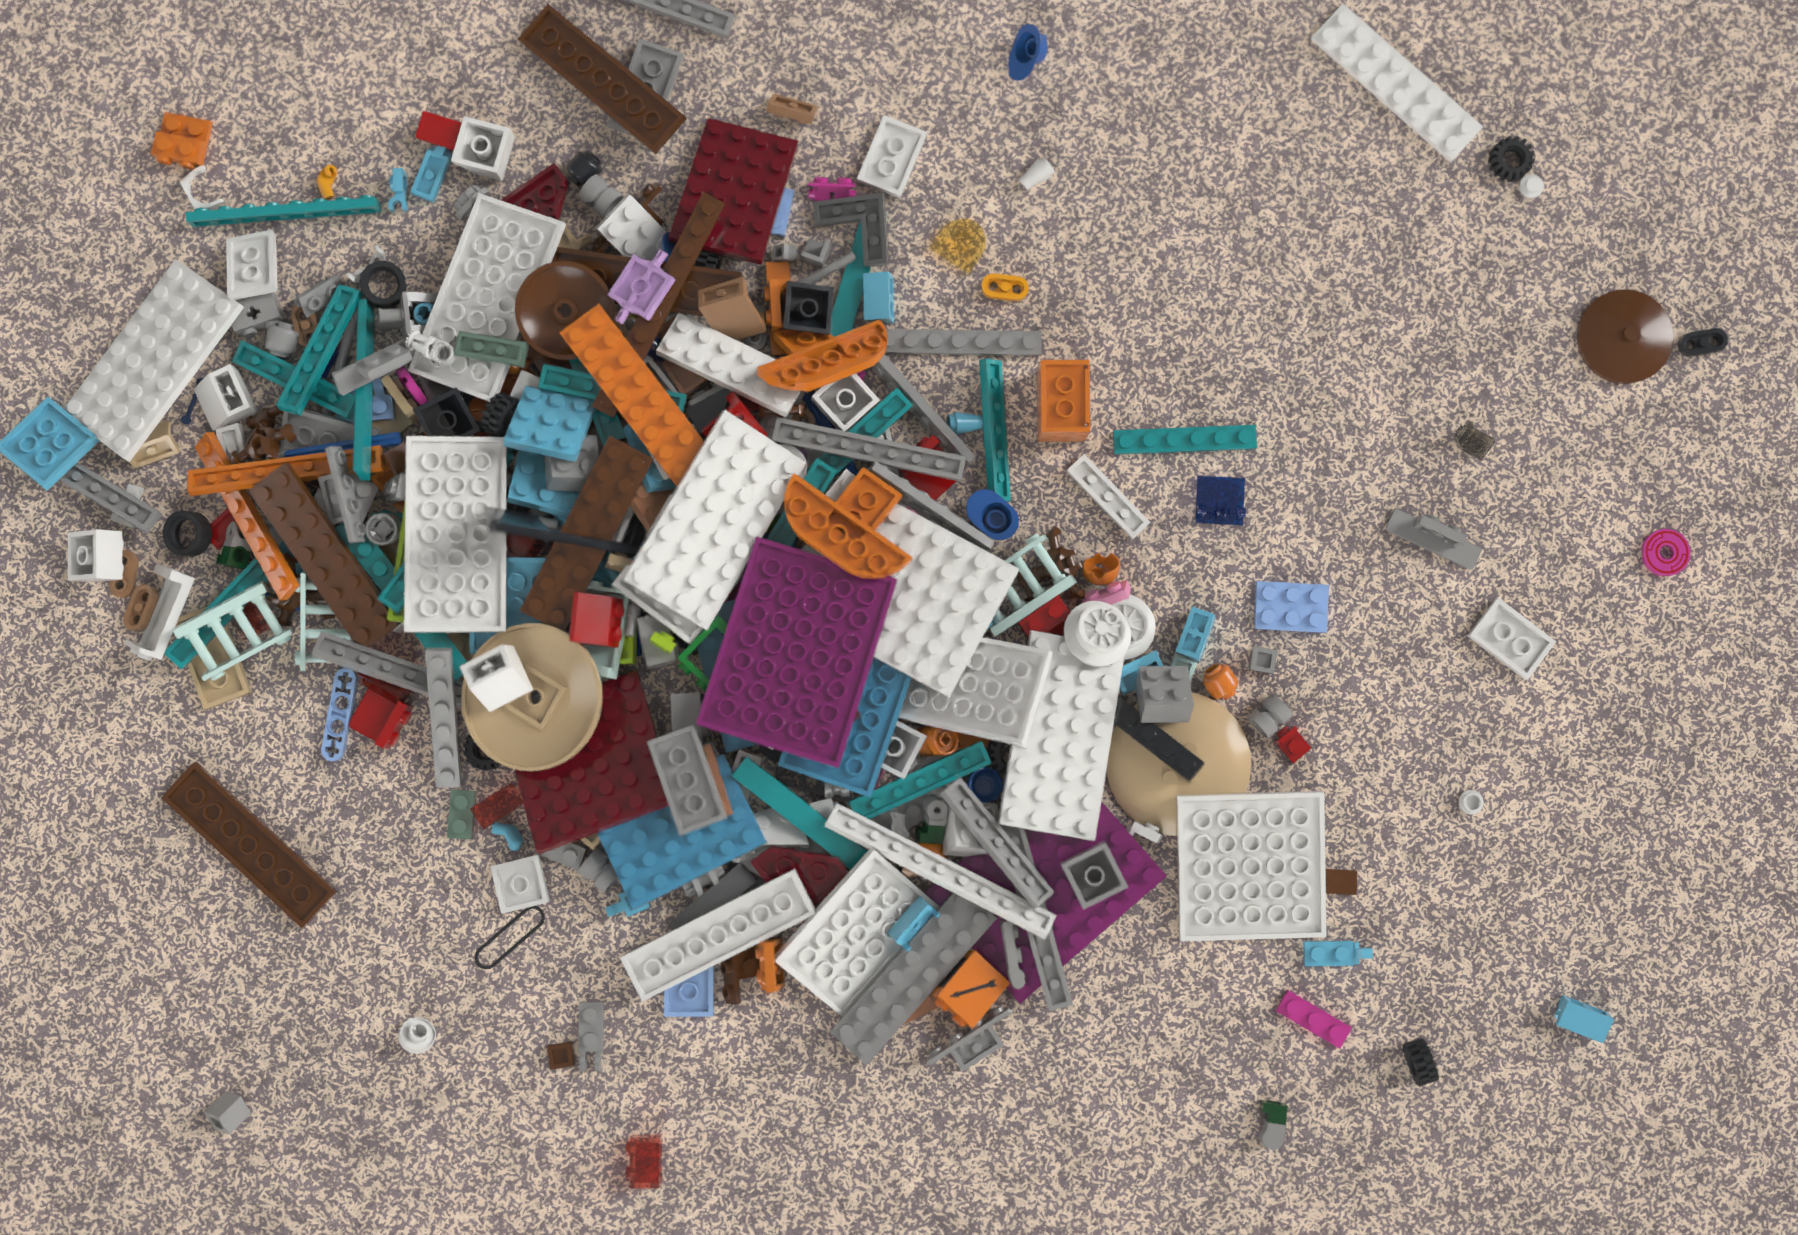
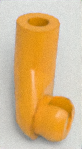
[317,165,337,201]

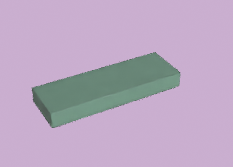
[454,331,529,368]

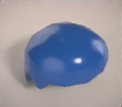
[967,766,1003,803]

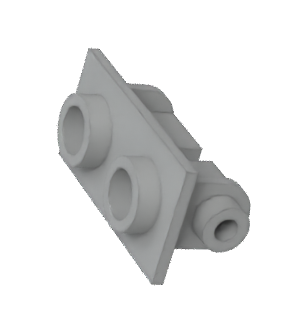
[293,274,342,317]

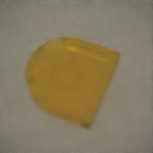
[930,218,986,274]

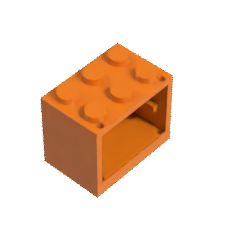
[1037,360,1090,442]

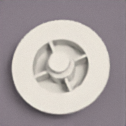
[1112,595,1156,660]
[1064,601,1131,667]

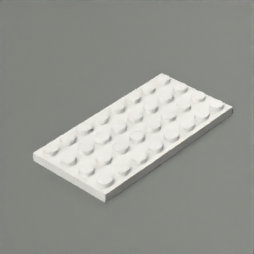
[408,193,566,402]
[64,259,244,462]
[622,410,806,630]
[404,436,507,633]
[998,630,1124,841]

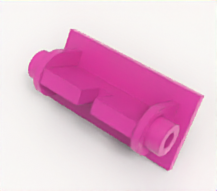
[808,177,856,201]

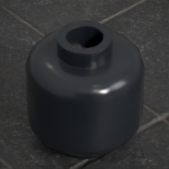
[567,150,602,186]

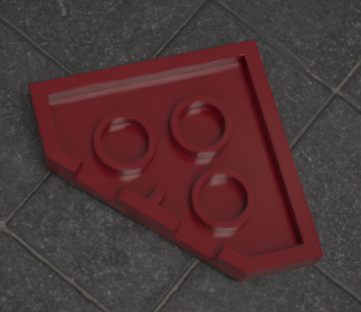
[501,163,569,220]
[750,846,850,905]

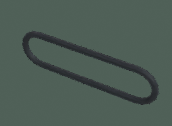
[475,906,545,970]

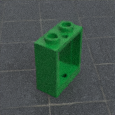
[677,615,728,692]

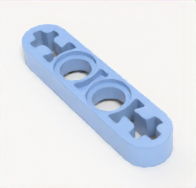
[321,668,358,761]

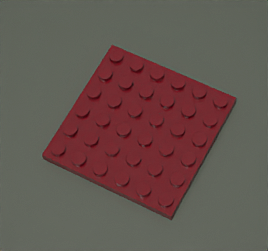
[515,670,669,854]

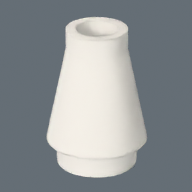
[1019,157,1055,190]

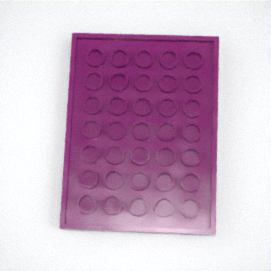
[696,537,898,769]
[924,801,1167,1004]

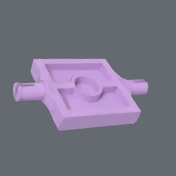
[608,249,675,325]

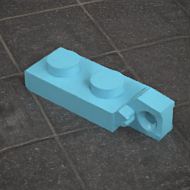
[410,145,452,203]
[1303,941,1373,966]

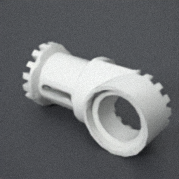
[405,329,457,366]

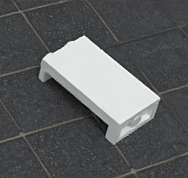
[124,563,195,661]

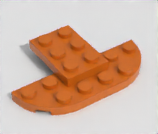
[757,319,887,392]
[784,467,912,579]

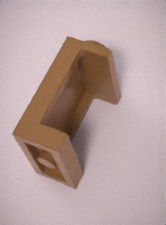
[698,277,766,340]

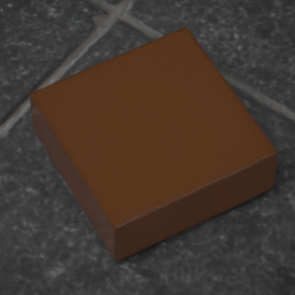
[547,1041,575,1070]

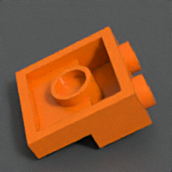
[151,112,213,170]
[755,937,785,993]

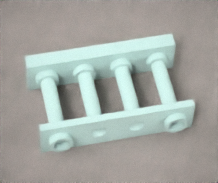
[990,534,1077,637]
[295,573,354,671]
[173,580,293,681]

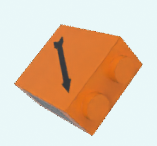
[931,950,1010,1028]

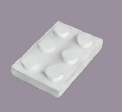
[857,115,927,199]
[595,194,666,260]
[226,230,278,300]
[1467,598,1556,680]

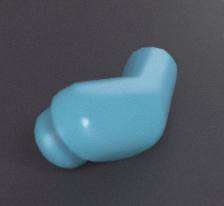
[492,822,523,851]

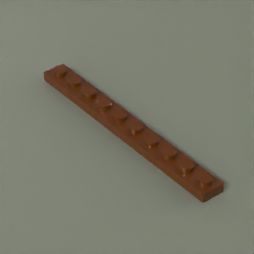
[592,192,725,418]

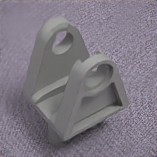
[377,292,438,339]

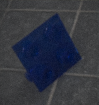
[1195,476,1246,526]

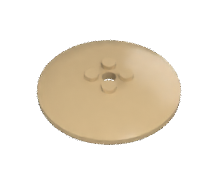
[461,623,602,771]
[1106,693,1251,836]

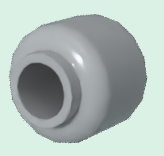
[265,321,299,358]

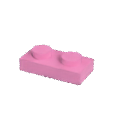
[1082,580,1131,605]

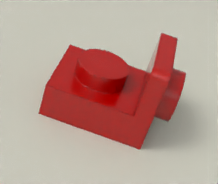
[1273,725,1312,764]

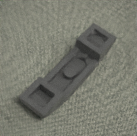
[669,862,757,930]

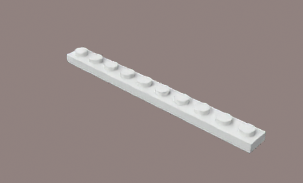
[825,803,1056,939]

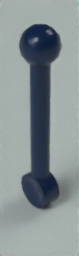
[181,378,203,425]

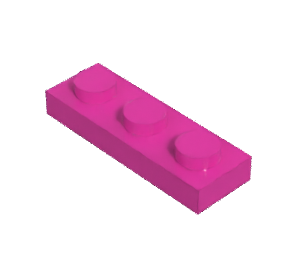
[1275,990,1352,1049]

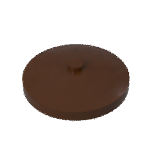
[515,261,614,360]
[1577,289,1674,384]

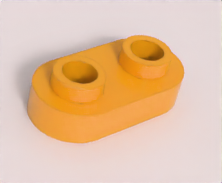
[981,273,1029,302]

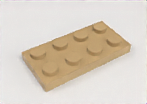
[175,606,252,710]

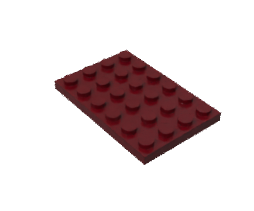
[669,118,799,265]

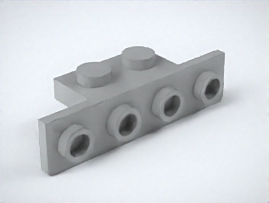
[332,337,416,395]
[318,446,366,543]
[1385,508,1482,570]
[926,1005,1012,1071]

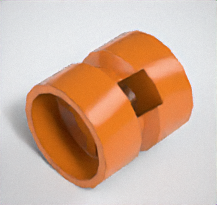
[916,725,959,757]

